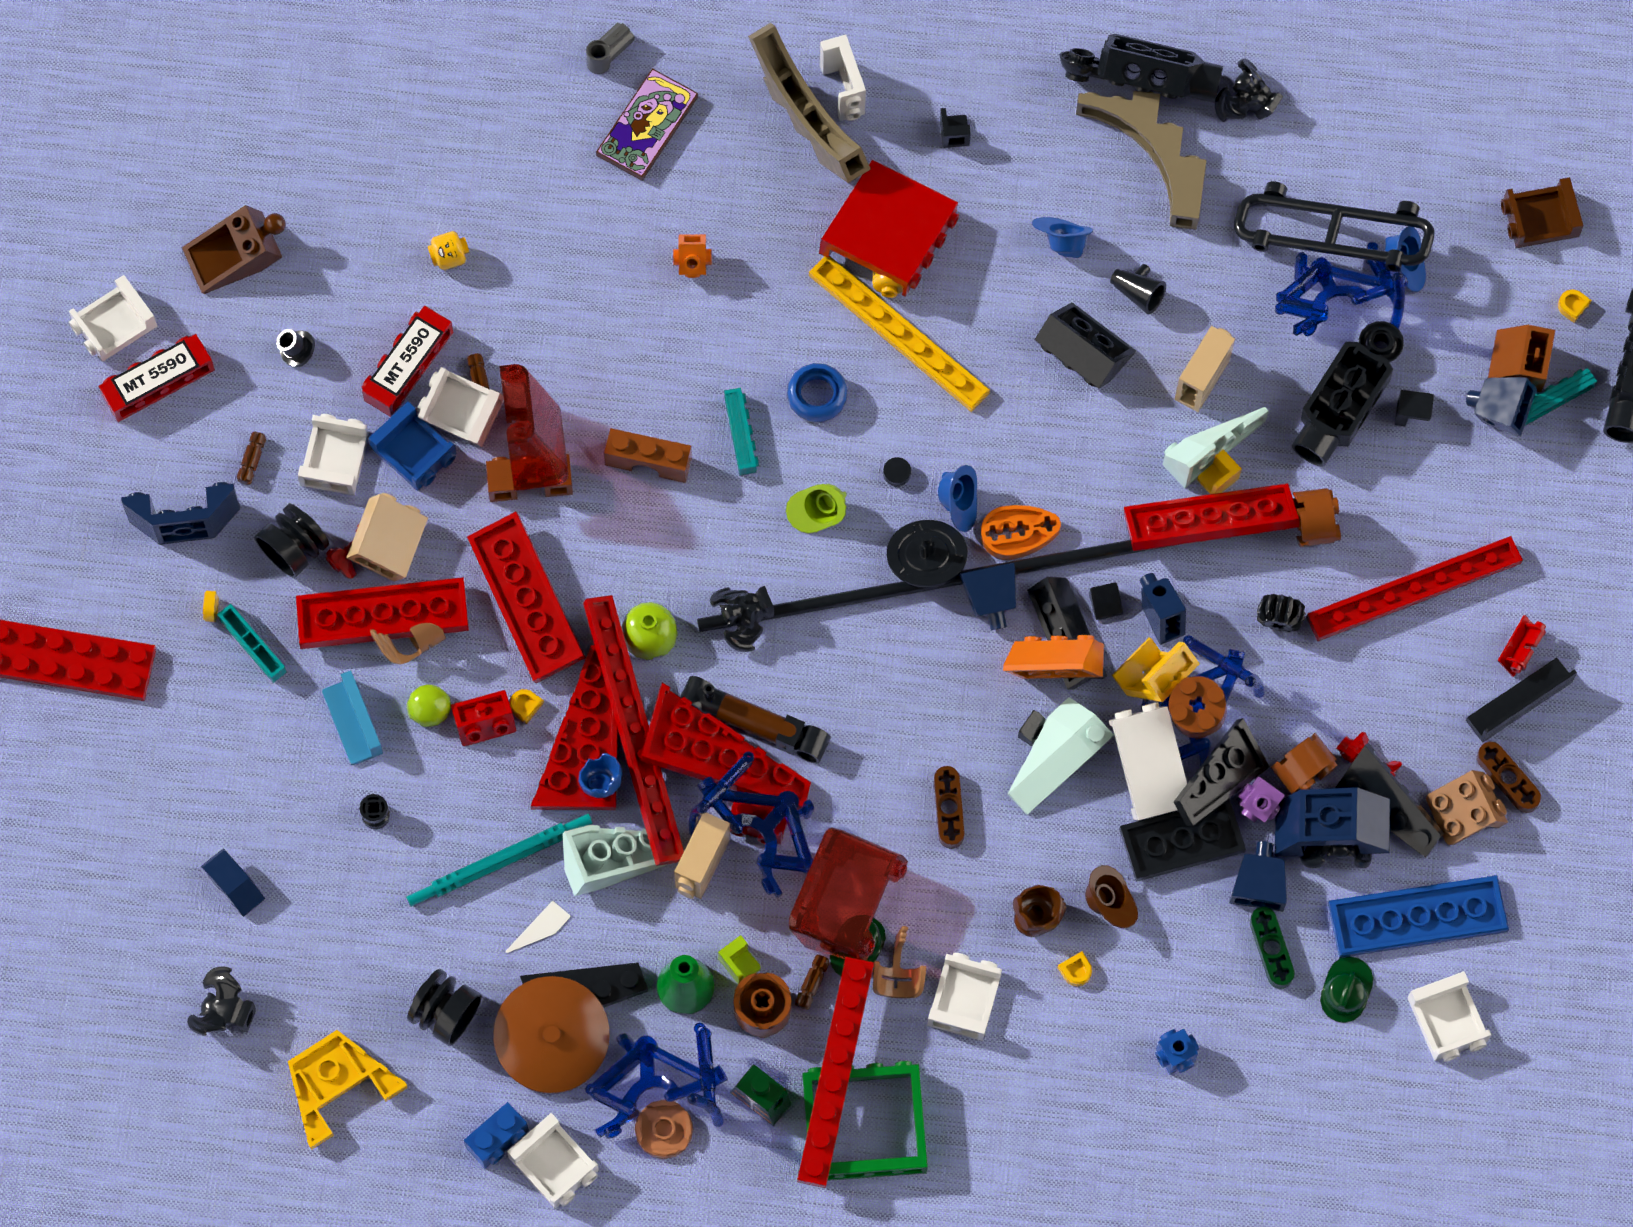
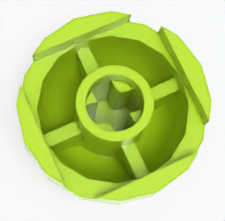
[621,602,678,660]

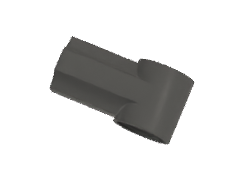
[586,23,635,74]

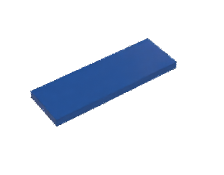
[1328,875,1509,958]

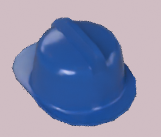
[1032,217,1093,258]
[1385,226,1426,292]
[938,465,977,532]

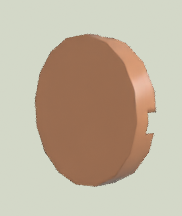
[635,1100,693,1159]

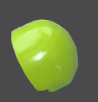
[406,684,451,727]

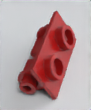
[1497,615,1546,677]

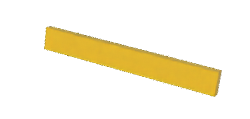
[809,256,990,412]

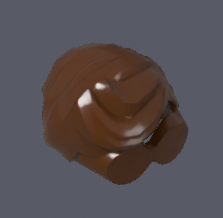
[1013,885,1066,938]

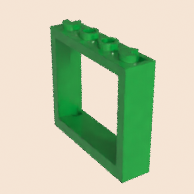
[802,1061,928,1181]

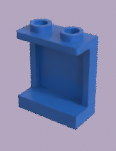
[368,401,457,491]

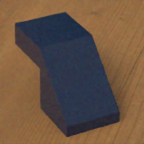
[201,848,266,917]

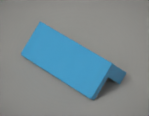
[322,670,383,765]

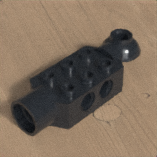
[1059,34,1223,103]
[1603,288,1633,443]
[1292,321,1404,467]

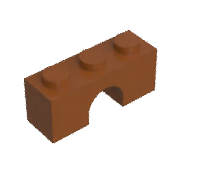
[604,428,692,483]
[486,452,573,502]

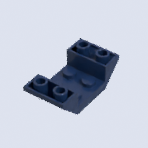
[121,482,240,545]
[1275,788,1390,857]

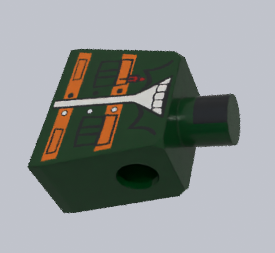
[730,1064,791,1126]

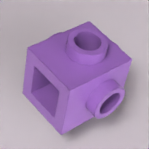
[1238,776,1285,823]

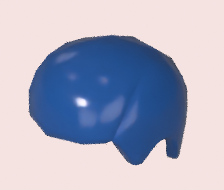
[578,753,622,798]

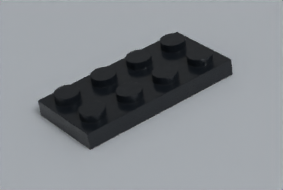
[1119,799,1246,882]

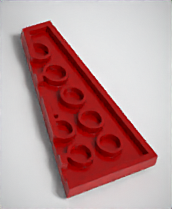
[530,645,618,810]
[640,682,811,811]

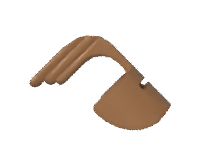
[370,623,446,665]
[873,926,926,998]

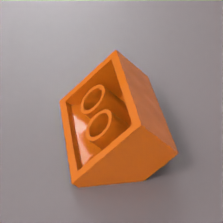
[1003,635,1104,679]

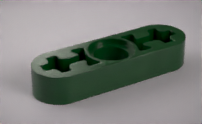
[1250,907,1295,989]

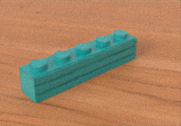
[1525,368,1597,426]
[724,388,759,476]
[217,604,287,683]

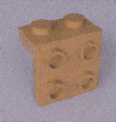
[1426,770,1508,845]

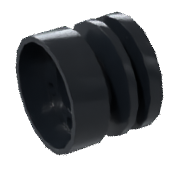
[254,503,330,579]
[407,969,482,1046]

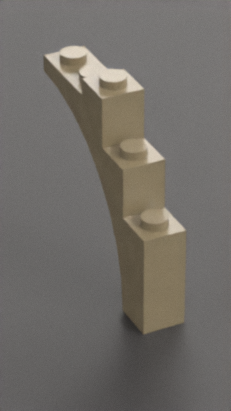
[748,23,870,183]
[1076,91,1206,230]

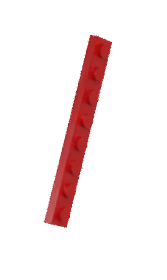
[1306,536,1523,642]
[797,957,874,1188]

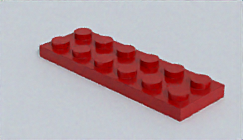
[1124,483,1299,551]
[467,511,586,683]
[296,577,469,649]
[0,620,156,701]

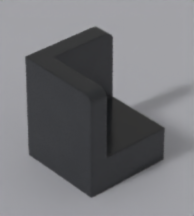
[940,108,971,148]
[1395,390,1434,427]

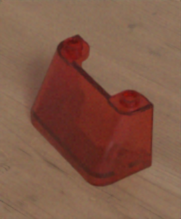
[499,364,569,491]
[789,827,908,961]

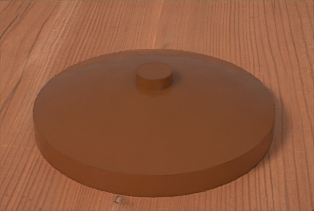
[493,976,610,1093]

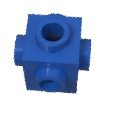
[1155,1029,1199,1075]

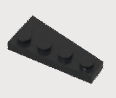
[1174,718,1270,826]
[1335,743,1444,858]
[520,962,648,1008]

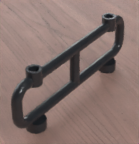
[1234,181,1435,272]

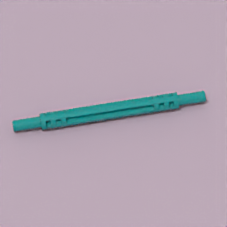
[406,814,593,907]

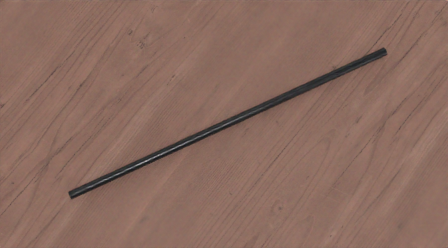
[697,540,1181,632]

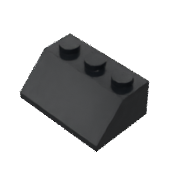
[1035,302,1136,388]

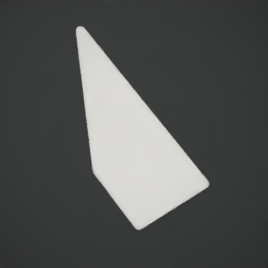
[506,901,571,953]

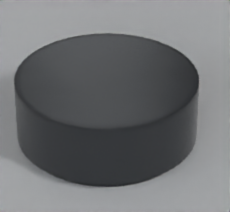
[883,457,911,487]

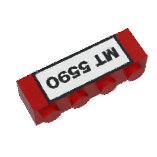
[362,305,454,417]
[99,334,215,422]

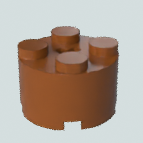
[1293,488,1341,547]
[1169,676,1227,738]
[1271,733,1338,794]
[733,973,791,1038]

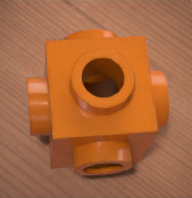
[673,234,712,278]

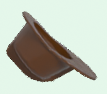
[1085,865,1138,928]

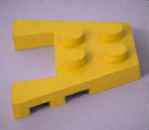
[288,1030,408,1150]

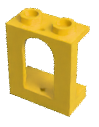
[1112,637,1200,702]

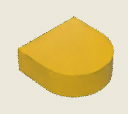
[1558,289,1592,323]
[203,591,219,622]
[510,689,544,724]
[1057,951,1092,987]

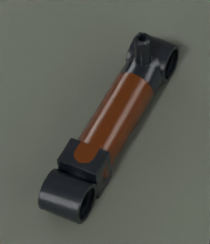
[680,676,831,764]

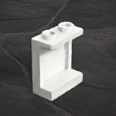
[820,35,866,121]
[69,275,158,362]
[417,367,505,447]
[298,414,369,495]
[927,953,1002,1041]
[1408,971,1491,1062]
[507,1113,599,1209]

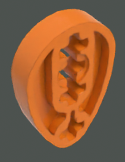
[980,505,1061,560]

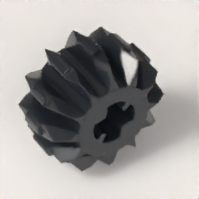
[1257,594,1305,632]

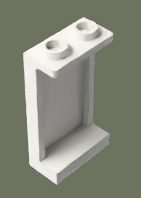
[1109,702,1187,820]

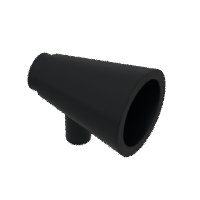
[1110,264,1166,315]

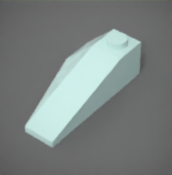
[1163,407,1269,488]
[1008,697,1114,815]
[563,825,684,896]

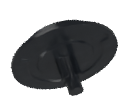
[886,520,968,587]

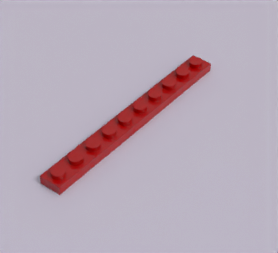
[583,595,684,866]

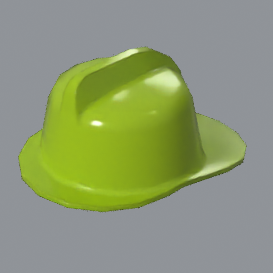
[786,484,847,533]

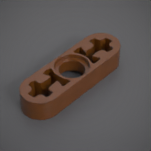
[1477,742,1541,813]
[934,766,965,849]

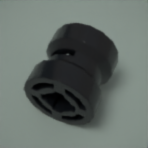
[359,794,390,829]

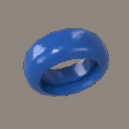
[787,363,847,422]

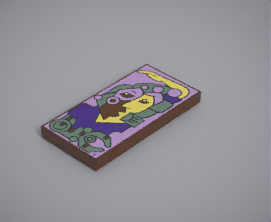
[596,68,698,181]

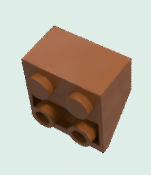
[1488,324,1555,392]

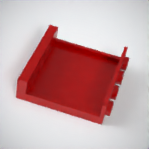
[819,160,959,297]

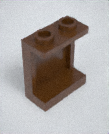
[1501,177,1584,248]

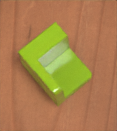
[718,935,761,984]

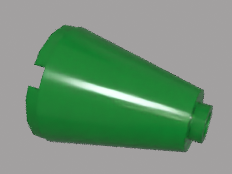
[657,955,714,1014]

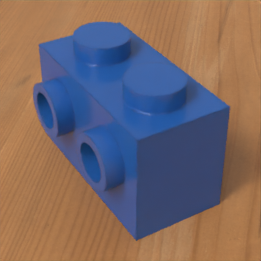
[463,1102,529,1169]

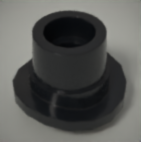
[276,329,315,368]

